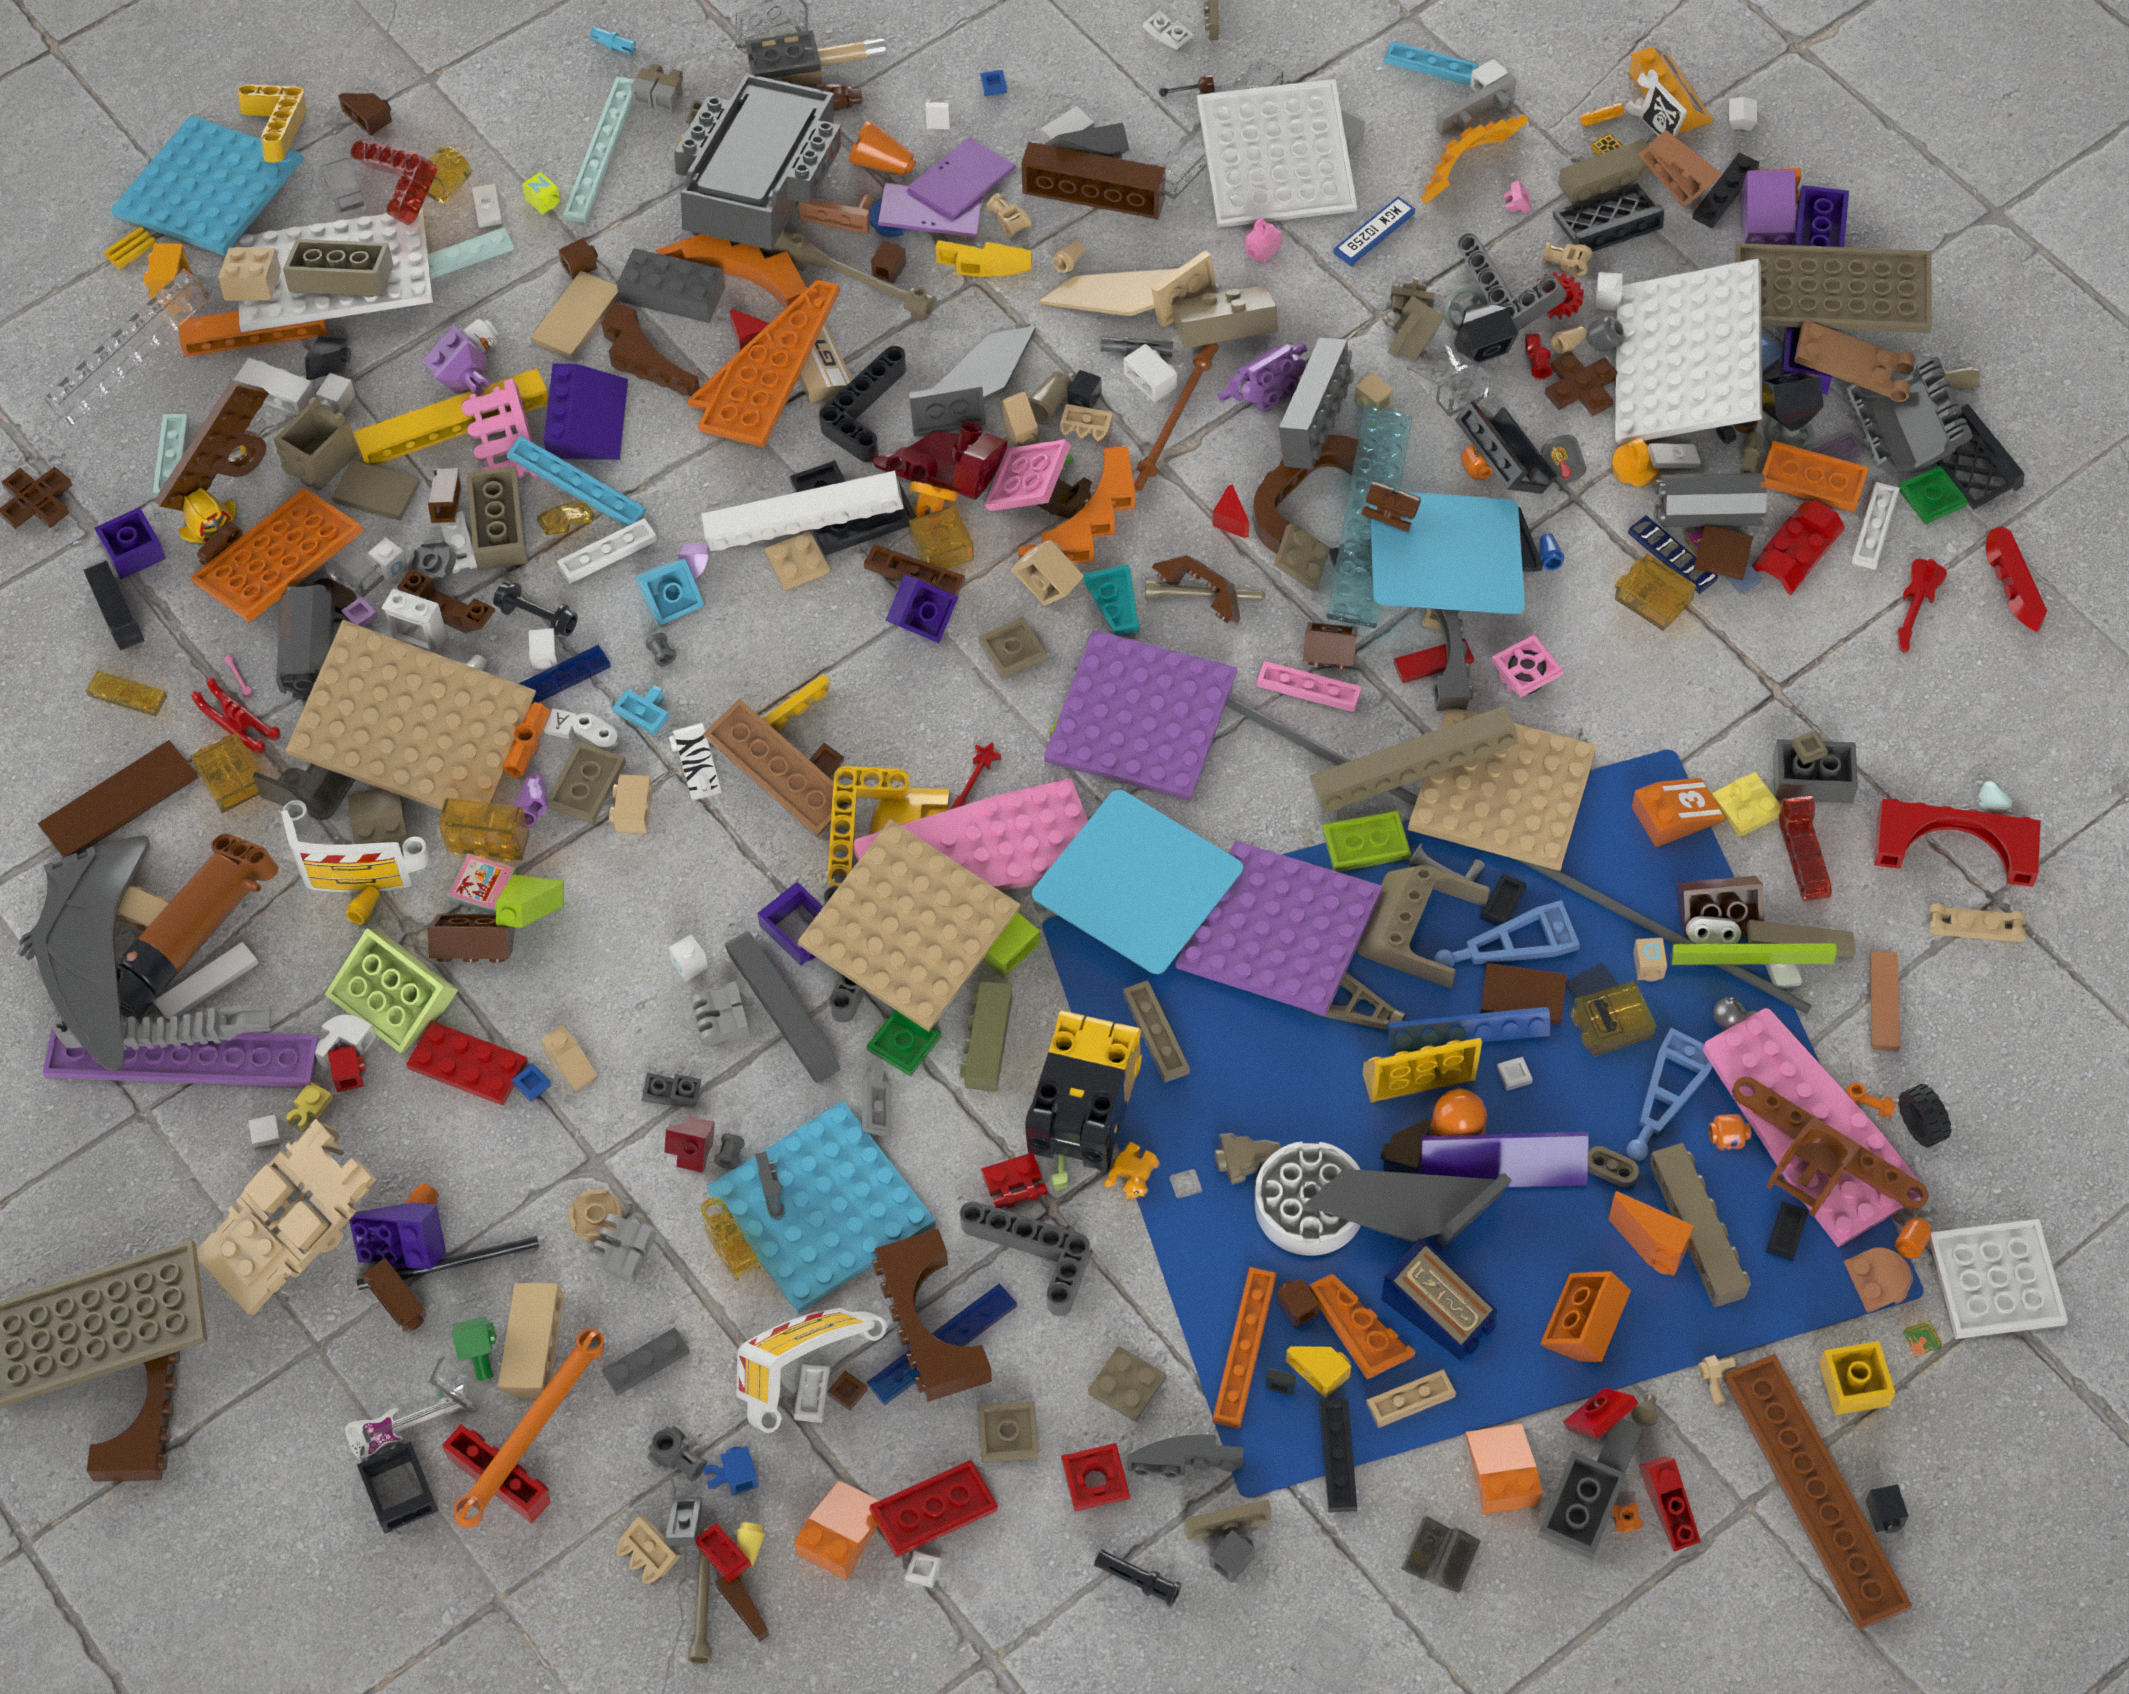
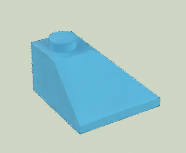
[634,559,704,626]

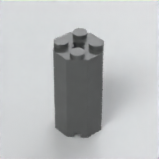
[1654,473,1767,527]
[276,585,335,699]

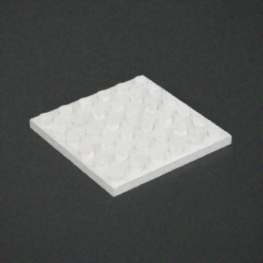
[1197,79,1357,228]

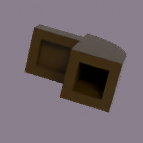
[1037,477,1092,519]

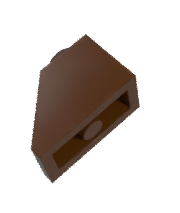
[338,93,392,136]

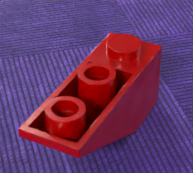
[1639,1456,1701,1551]

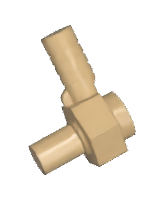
[1698,1355,1735,1405]

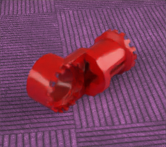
[1525,334,1553,380]

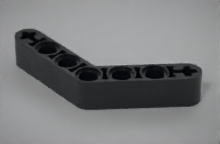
[83,560,145,651]

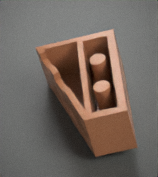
[1638,130,1723,208]

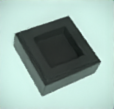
[1265,1368,1296,1396]

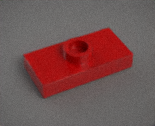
[696,1523,752,1583]

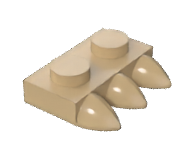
[1060,404,1113,442]
[617,1515,681,1583]

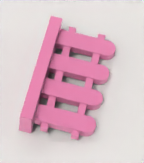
[461,378,538,479]

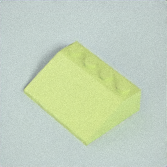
[324,928,459,1054]

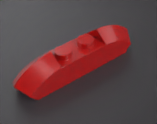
[1985,527,2047,632]

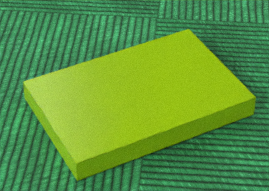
[1322,810,1411,872]

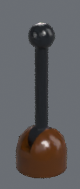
[1159,74,1215,97]

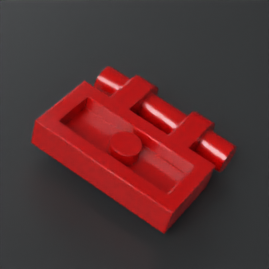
[981,1153,1048,1209]

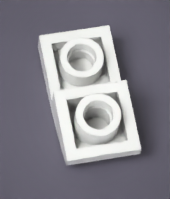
[1143,10,1193,50]

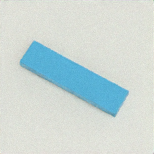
[1384,41,1479,86]

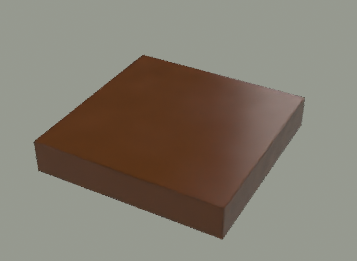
[1693,525,1754,580]

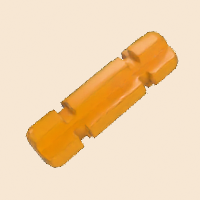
[1580,103,1625,127]

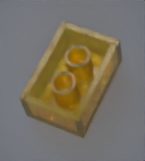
[438,798,529,861]

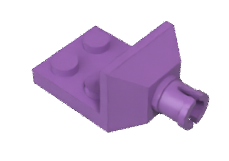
[422,325,489,395]

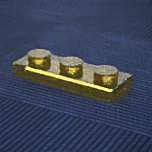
[85,670,167,717]

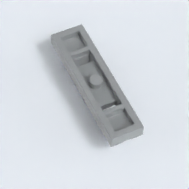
[1436,74,1517,135]

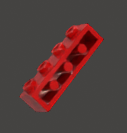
[442,1424,551,1524]

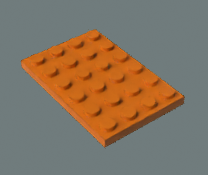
[190,488,364,623]

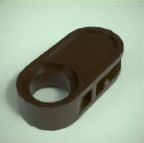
[313,578,357,614]

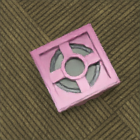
[1491,634,1563,698]

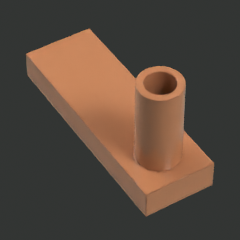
[799,194,874,234]

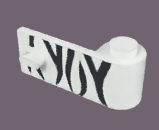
[669,723,722,801]

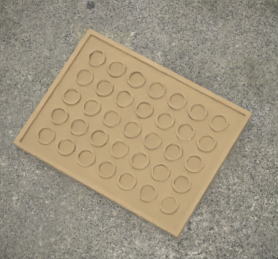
[285,620,536,825]

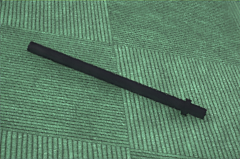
[356,1236,539,1290]

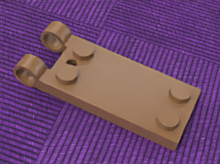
[1794,319,1915,402]

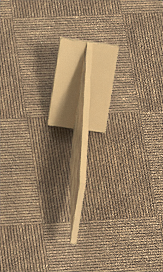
[1039,250,1217,328]

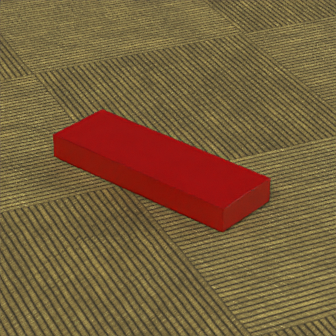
[1393,638,1474,683]

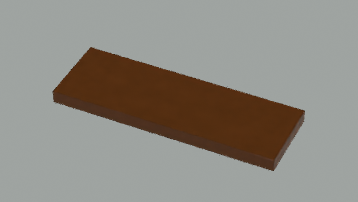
[37,740,198,858]

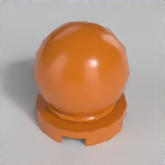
[1430,1088,1488,1136]

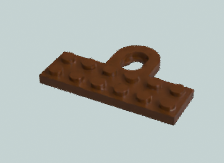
[154,380,269,512]

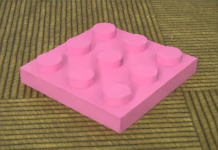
[984,439,1071,511]

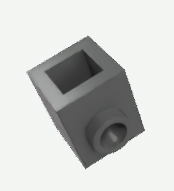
[1209,1530,1255,1583]

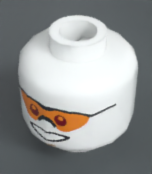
[462,319,498,353]

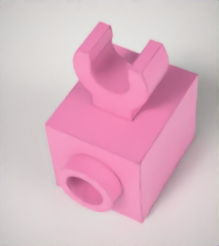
[1245,217,1282,264]

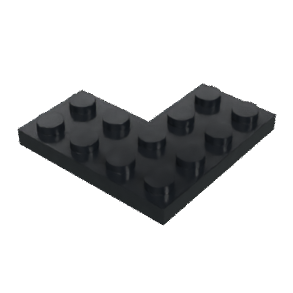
[790,461,918,556]

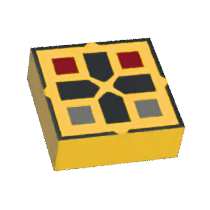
[1591,133,1623,155]

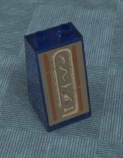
[1381,1238,1498,1361]

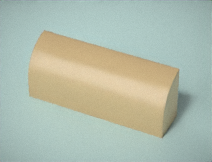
[498,1283,564,1399]

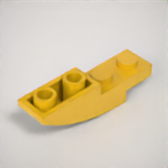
[935,240,1032,277]

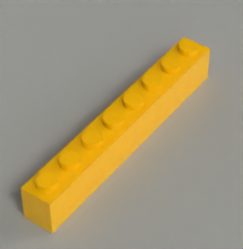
[353,368,549,465]

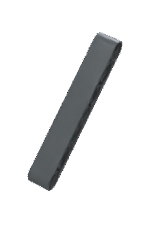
[725,931,840,1083]

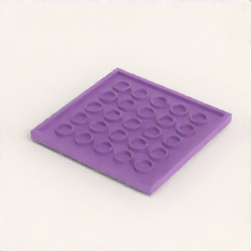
[1044,630,1238,801]
[1176,840,1382,1016]

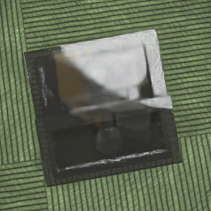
[1401,1516,1481,1593]

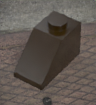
[1380,1119,1431,1174]

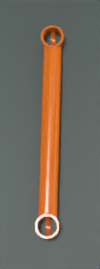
[454,1329,604,1528]

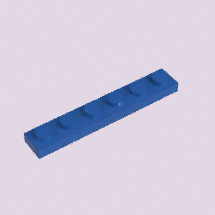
[1387,1007,1550,1051]

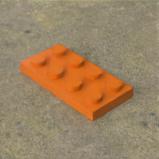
[1760,441,1869,513]

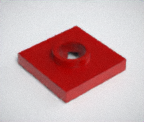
[1563,1388,1639,1438]
[1061,1443,1130,1512]

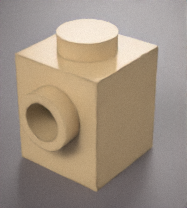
[1355,373,1394,418]

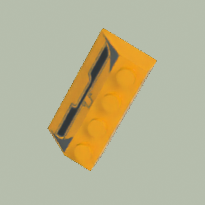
[1629,46,1713,134]

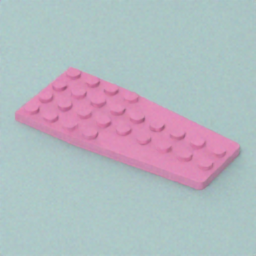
[854,778,1088,891]
[1703,1008,1921,1248]

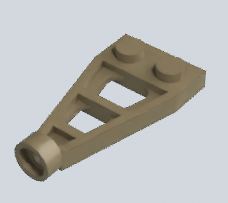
[1307,972,1407,1030]

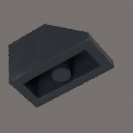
[305,336,351,380]

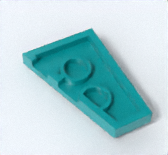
[1082,565,1140,636]

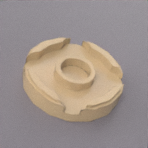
[568,1189,624,1242]

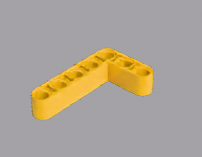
[237,85,306,163]
[827,766,910,888]

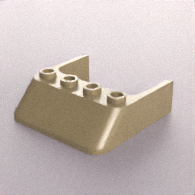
[1356,865,1490,988]

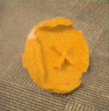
[1611,438,1660,487]
[908,481,958,526]

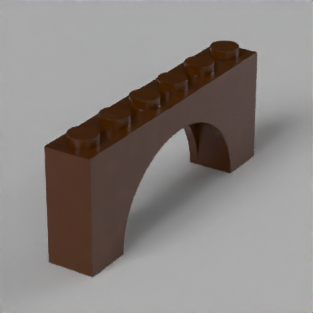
[872,1229,992,1402]
[87,1351,180,1481]

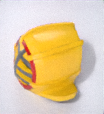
[178,488,237,544]

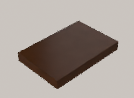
[1480,963,1567,1025]

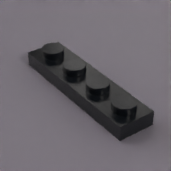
[1692,152,1760,229]
[1319,1399,1357,1513]

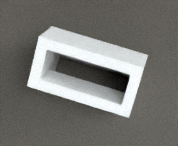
[1729,97,1757,132]

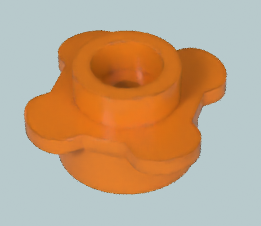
[1611,1502,1643,1533]

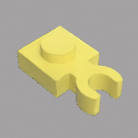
[286,1082,333,1131]

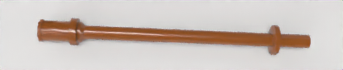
[1134,343,1219,491]

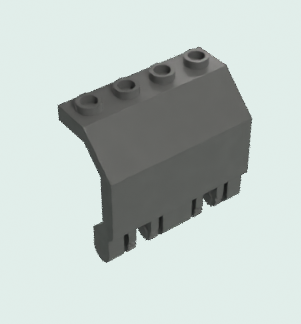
[1846,357,1973,474]

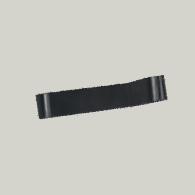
[819,346,906,462]

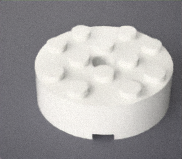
[1254,1141,1361,1256]

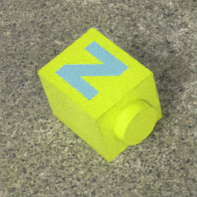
[522,172,561,215]

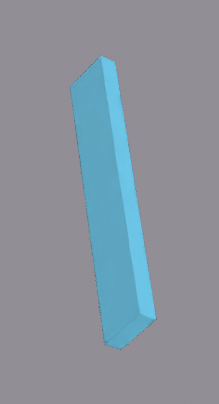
[507,435,646,527]

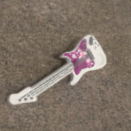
[345,1398,471,1461]

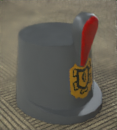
[1540,435,1587,484]

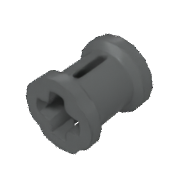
[645,633,677,667]
[714,1133,745,1169]

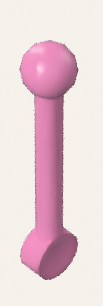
[224,655,252,697]

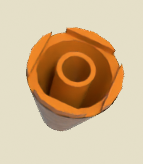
[849,120,916,176]

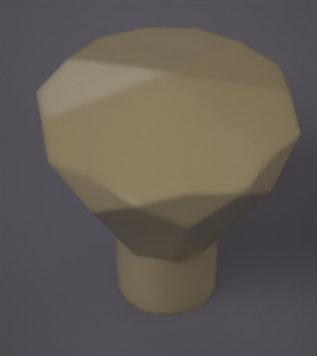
[1631,1394,1658,1427]

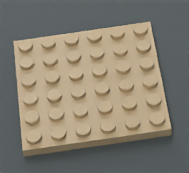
[1408,708,1597,871]
[798,819,1021,1032]

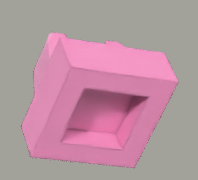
[1504,180,1532,214]

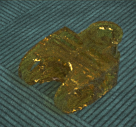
[701,1198,761,1281]

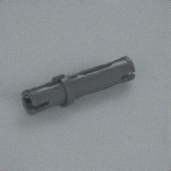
[1100,336,1174,357]

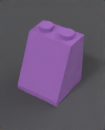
[1740,170,1796,245]

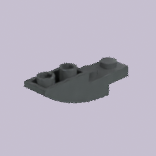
[1127,1434,1244,1478]

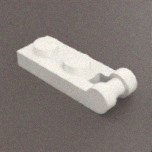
[440,511,477,574]

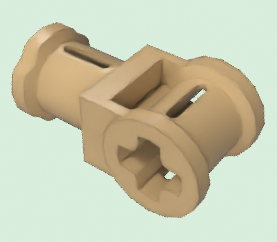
[986,193,1031,238]
[1542,242,1593,277]

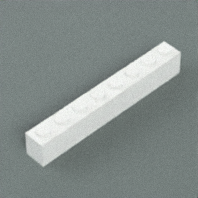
[702,471,904,551]

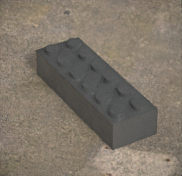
[1279,337,1354,469]

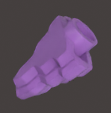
[509,773,549,828]

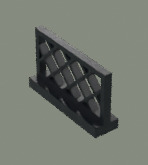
[1553,183,1664,256]
[1936,404,2025,510]

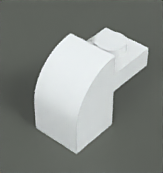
[315,1015,377,1069]

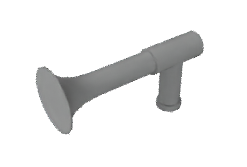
[1408,843,1485,882]

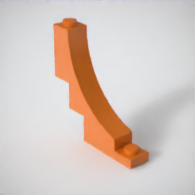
[656,234,807,309]
[1018,446,1136,564]

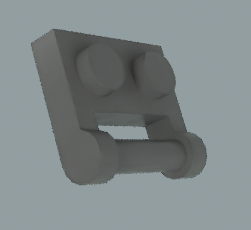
[755,1151,785,1220]

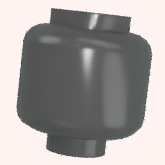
[1586,316,1624,351]

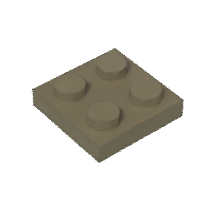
[1274,522,1331,591]
[979,617,1047,680]
[1088,1346,1166,1422]
[978,1401,1039,1463]

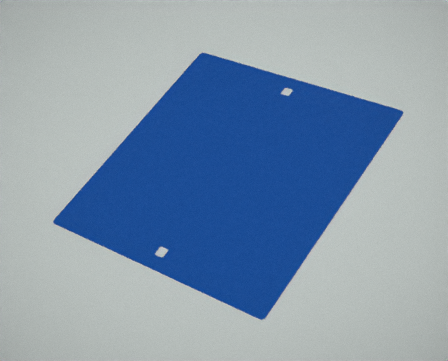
[1042,749,1924,1498]

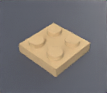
[764,531,830,591]

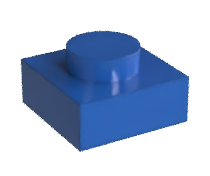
[980,70,1007,96]
[512,1064,551,1102]

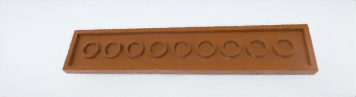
[1723,1354,1912,1631]

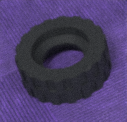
[1898,1084,1952,1148]

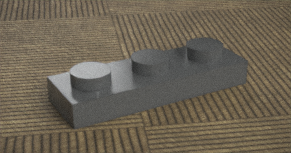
[602,1327,690,1396]

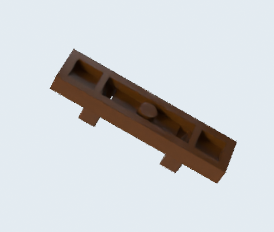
[864,544,965,596]

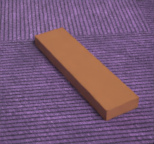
[1869,950,1900,1051]

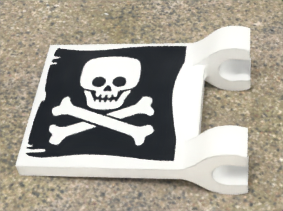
[1626,69,1687,137]

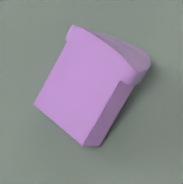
[678,543,709,580]

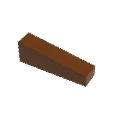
[715,1576,769,1642]

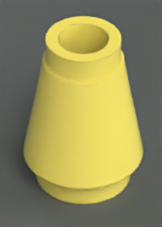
[737,1522,765,1567]

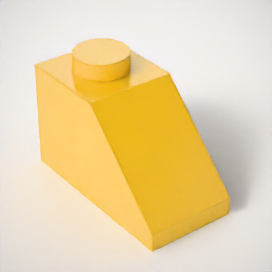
[1286,1346,1351,1399]

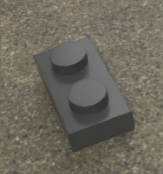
[666,1497,703,1547]

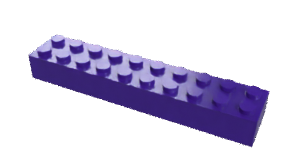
[1780,185,1849,395]

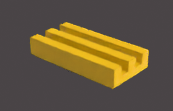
[103,226,156,270]

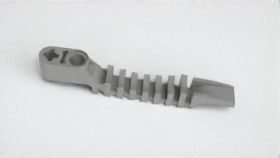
[52,1006,272,1050]

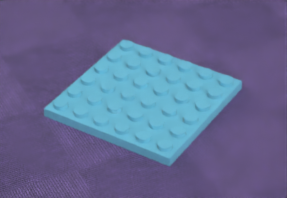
[110,115,304,256]
[706,1100,936,1314]

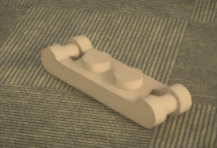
[1929,904,2026,942]

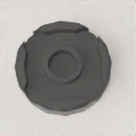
[408,539,456,585]

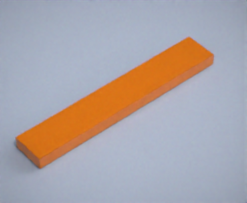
[1212,1267,1277,1429]

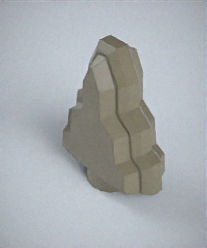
[1214,1133,1281,1185]

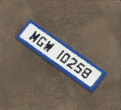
[1334,196,1415,266]

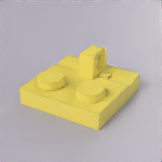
[1712,772,1785,837]

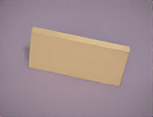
[530,271,619,360]

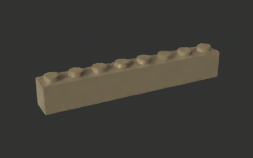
[1310,706,1519,813]

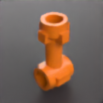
[1845,1082,1897,1118]

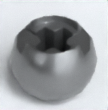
[1713,997,1746,1030]

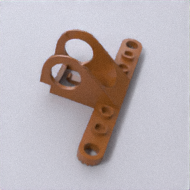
[1732,1077,1929,1217]

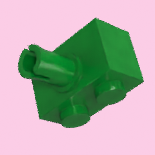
[452,1316,497,1381]

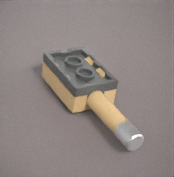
[745,30,887,86]

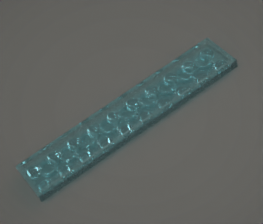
[1326,406,1413,629]

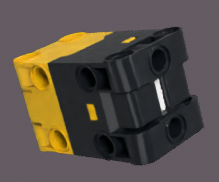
[1025,1010,1142,1172]

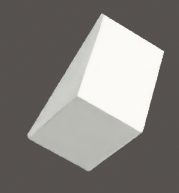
[925,100,951,129]

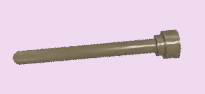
[1145,579,1266,600]
[688,1527,712,1664]

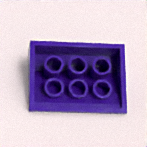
[544,363,628,460]

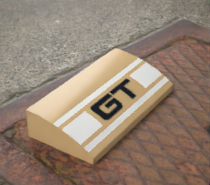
[798,322,852,403]

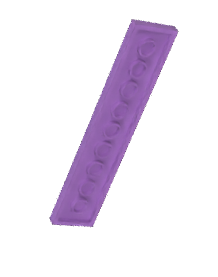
[43,1025,320,1087]

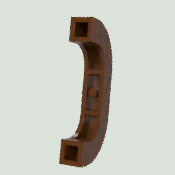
[1253,435,1373,554]

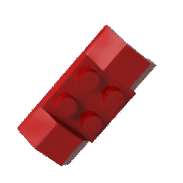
[1751,500,1845,595]

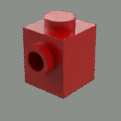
[328,1046,366,1092]

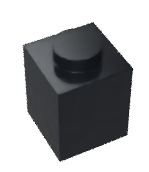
[1067,369,1102,409]
[1865,1484,1909,1533]

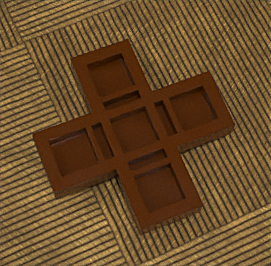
[1545,351,1618,416]
[0,466,72,529]

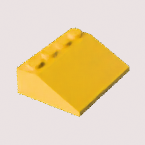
[1362,1038,1482,1103]

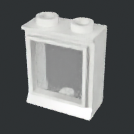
[381,589,448,654]

